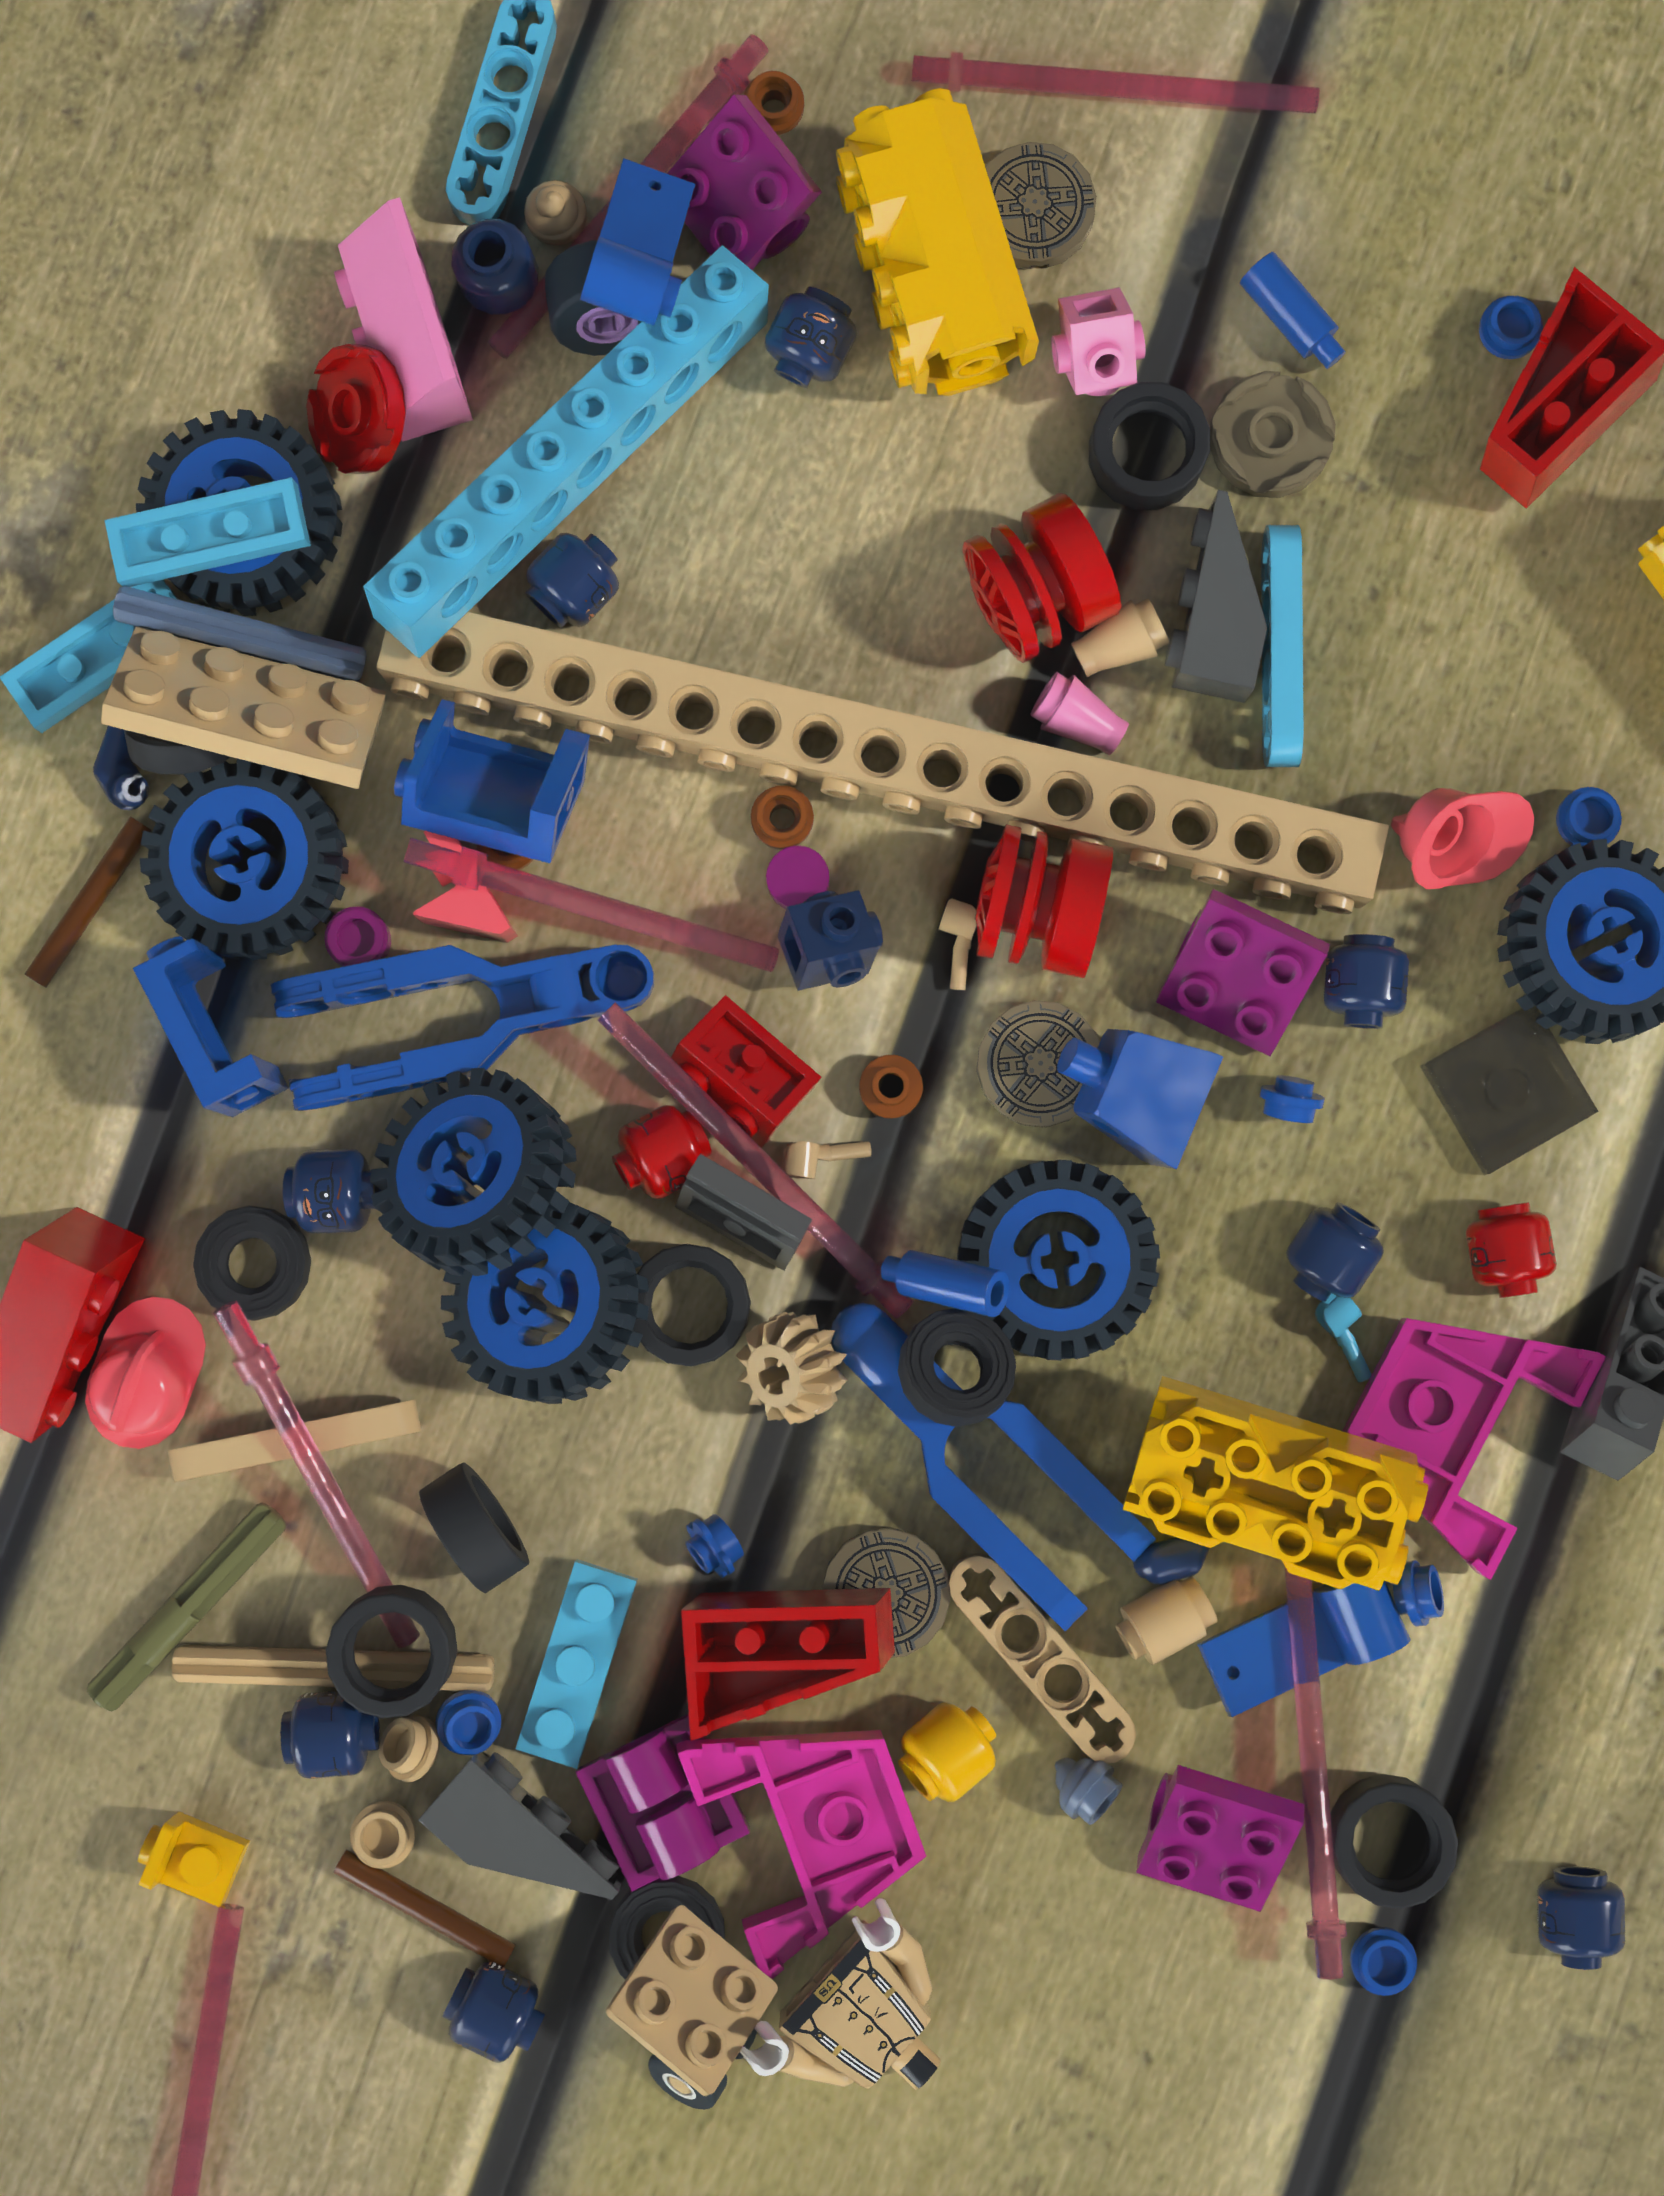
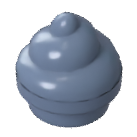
[1055,1757,1123,1825]

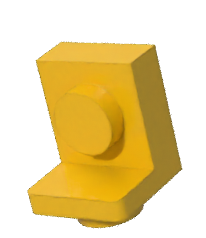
[137,1812,250,1908]

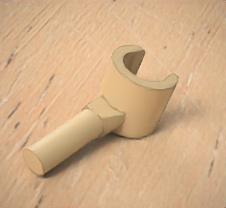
[938,899,977,990]
[781,1141,871,1179]

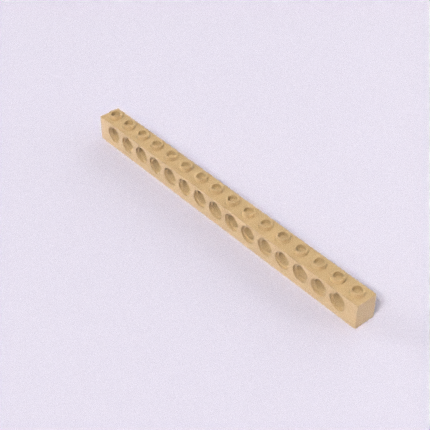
[376,612,1389,914]

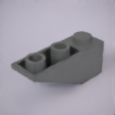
[1165,490,1267,703]
[1560,1267,1664,1481]
[418,1752,624,1900]

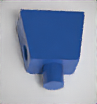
[1057,1029,1223,1169]

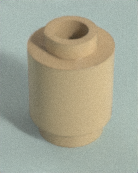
[1116,1576,1217,1666]

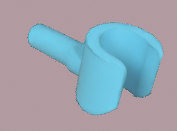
[1315,1293,1372,1382]

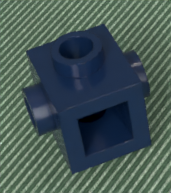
[777,890,883,991]

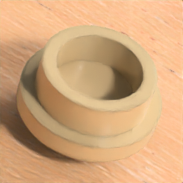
[379,1715,439,1782]
[350,1801,416,1869]

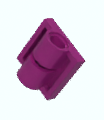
[667,94,822,270]
[1156,889,1330,1057]
[576,1713,750,1891]
[1136,1765,1305,1912]

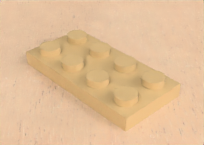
[101,626,386,789]

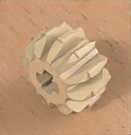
[736,1312,848,1425]

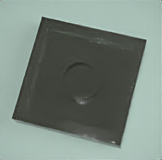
[1420,1006,1599,1175]

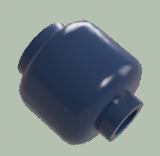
[451,219,539,315]
[1286,1202,1384,1302]

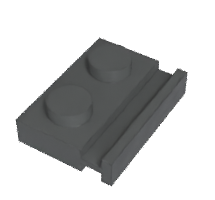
[675,1154,813,1271]

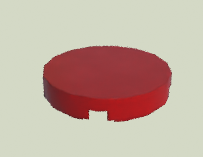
[306,344,406,474]

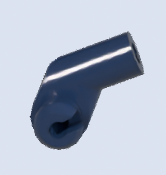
[93,726,149,811]
[1133,1537,1210,1584]

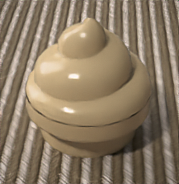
[524,180,587,245]

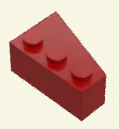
[1480,267,1664,509]
[0,1207,145,1443]
[681,1588,895,1741]

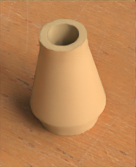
[1071,598,1170,677]

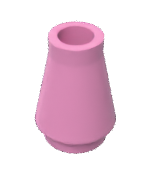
[1031,672,1129,755]

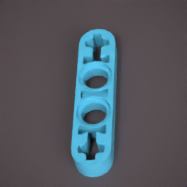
[446,0,557,225]
[1261,525,1304,767]

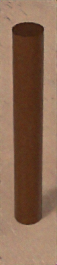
[25,816,152,988]
[333,1849,516,1967]

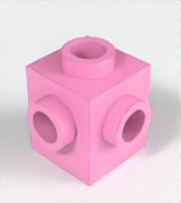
[1051,287,1145,396]

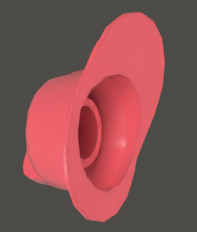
[1391,788,1534,889]
[85,1297,206,1449]

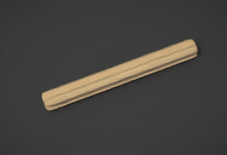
[172,1645,495,1692]

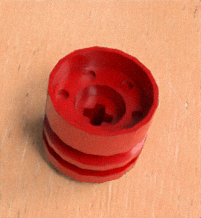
[962,493,1121,663]
[975,824,1113,979]

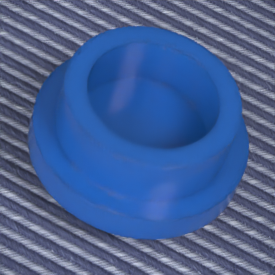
[1479,296,1543,359]
[1556,787,1622,847]
[1260,1075,1325,1123]
[1393,1560,1444,1627]
[435,1690,501,1755]
[1350,1927,1417,1996]

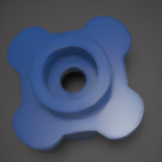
[686,1514,744,1578]

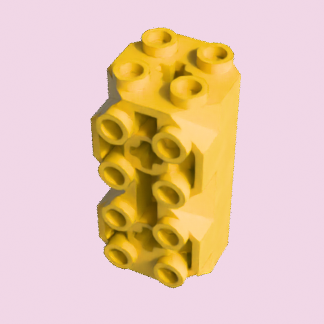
[836,88,1039,396]
[1123,1376,1428,1591]

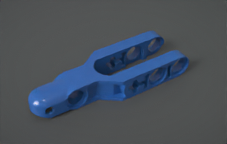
[270,945,654,1111]
[831,1303,1156,1632]

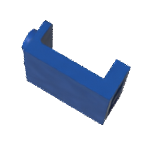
[394,699,590,863]
[133,936,289,1117]

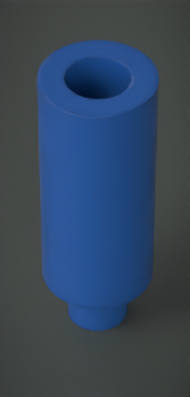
[1240,252,1346,369]
[881,1250,1009,1317]

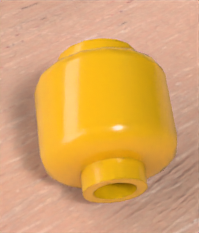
[898,1702,996,1802]

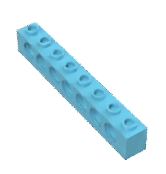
[363,245,769,658]

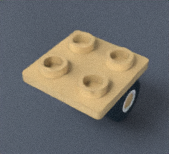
[606,1905,778,2110]

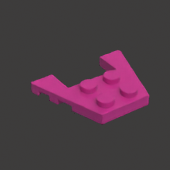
[1342,1318,1606,1580]
[676,1730,927,1979]

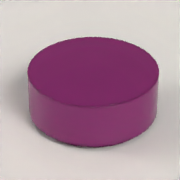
[766,846,829,909]
[324,907,391,967]

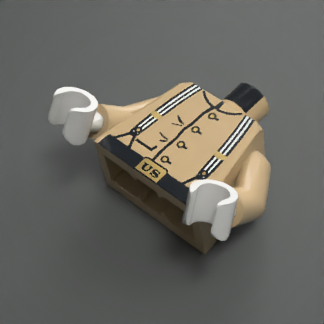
[740,1898,941,2090]

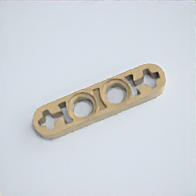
[168,1399,421,1482]
[948,1553,1136,1763]

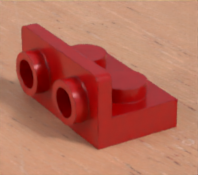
[665,995,821,1150]

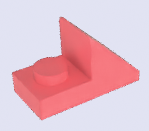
[413,831,518,943]

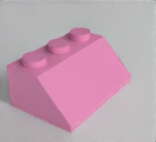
[334,197,473,442]

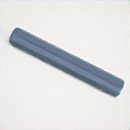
[113,586,367,681]

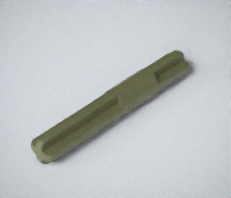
[87,1502,287,1712]

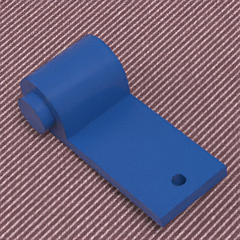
[580,158,695,326]
[1197,1581,1411,1717]

